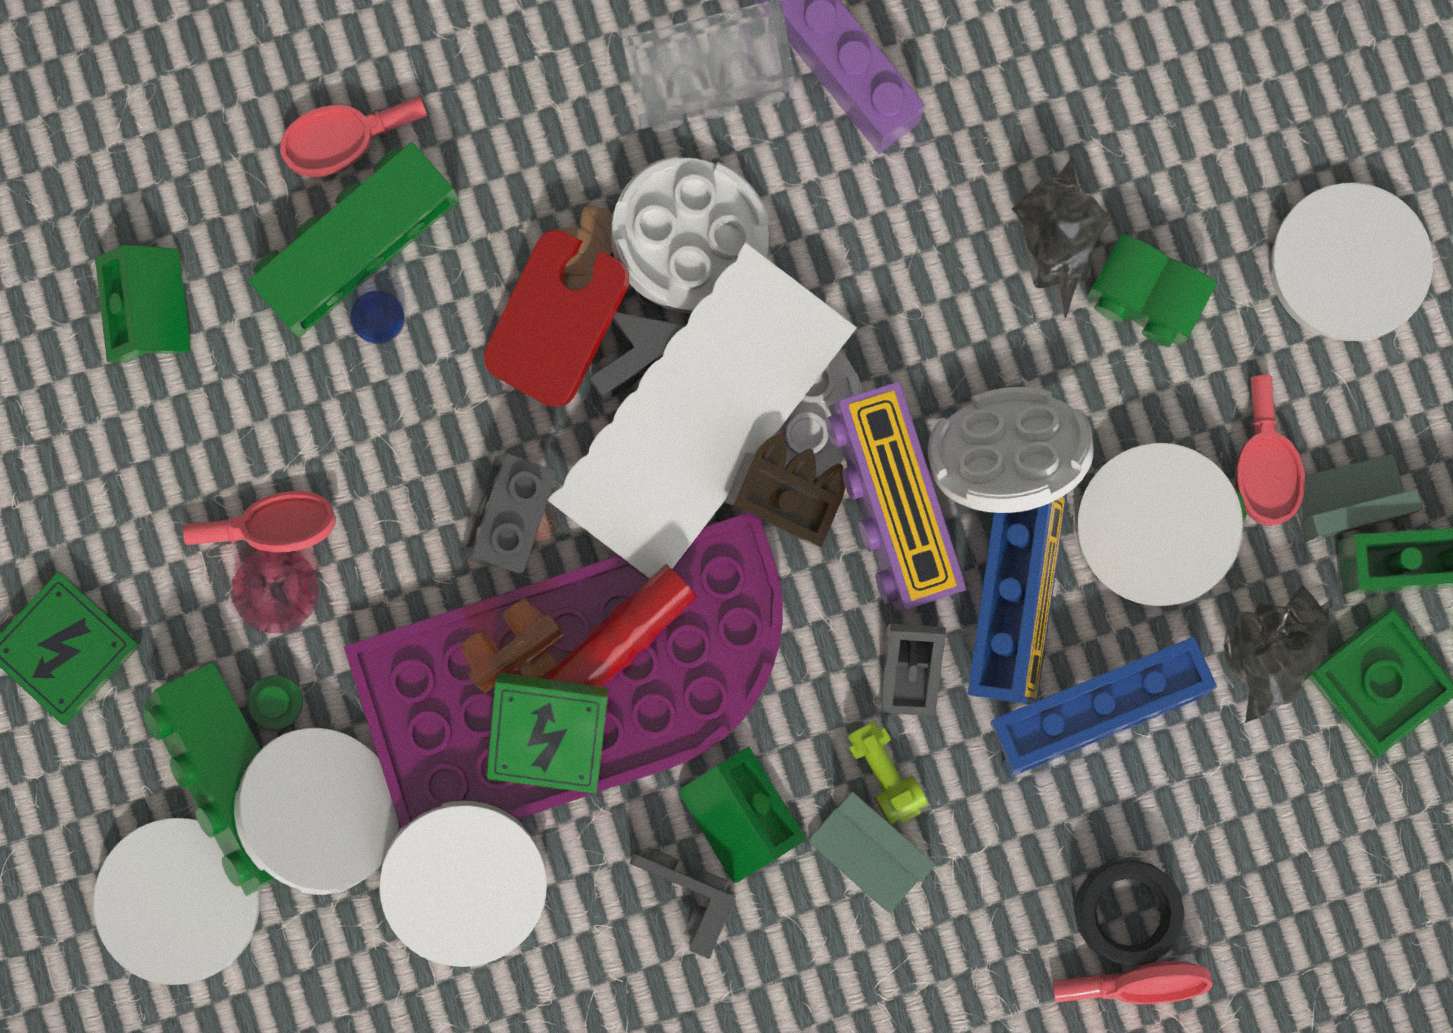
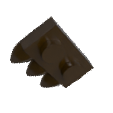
[724,433,845,547]

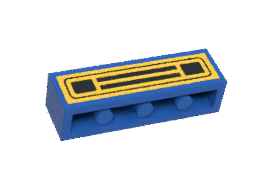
[967,494,1067,705]

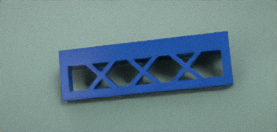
[990,637,1217,778]

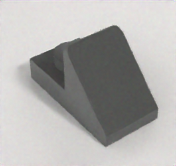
[590,312,685,404]

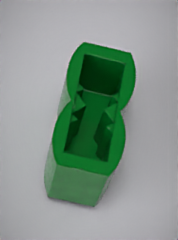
[1088,233,1217,347]

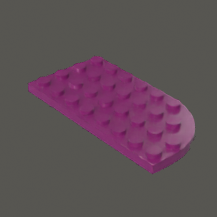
[343,513,783,828]

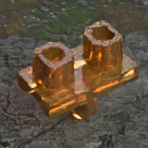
[460,598,564,693]

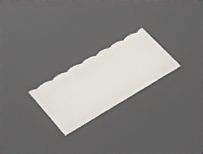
[548,242,857,579]

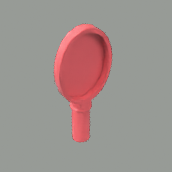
[280,96,428,177]
[1235,375,1305,526]
[183,491,336,552]
[1053,961,1213,1004]

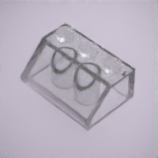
[621,0,795,132]

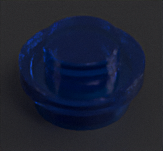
[351,290,405,344]

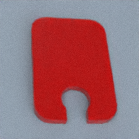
[484,230,630,407]

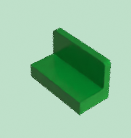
[95,245,191,363]
[679,746,807,883]

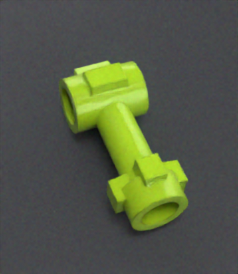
[847,720,928,825]

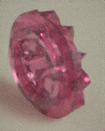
[231,550,319,634]

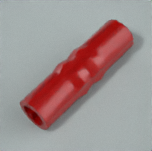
[545,564,697,687]

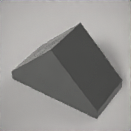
[881,624,946,716]

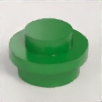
[247,675,303,730]

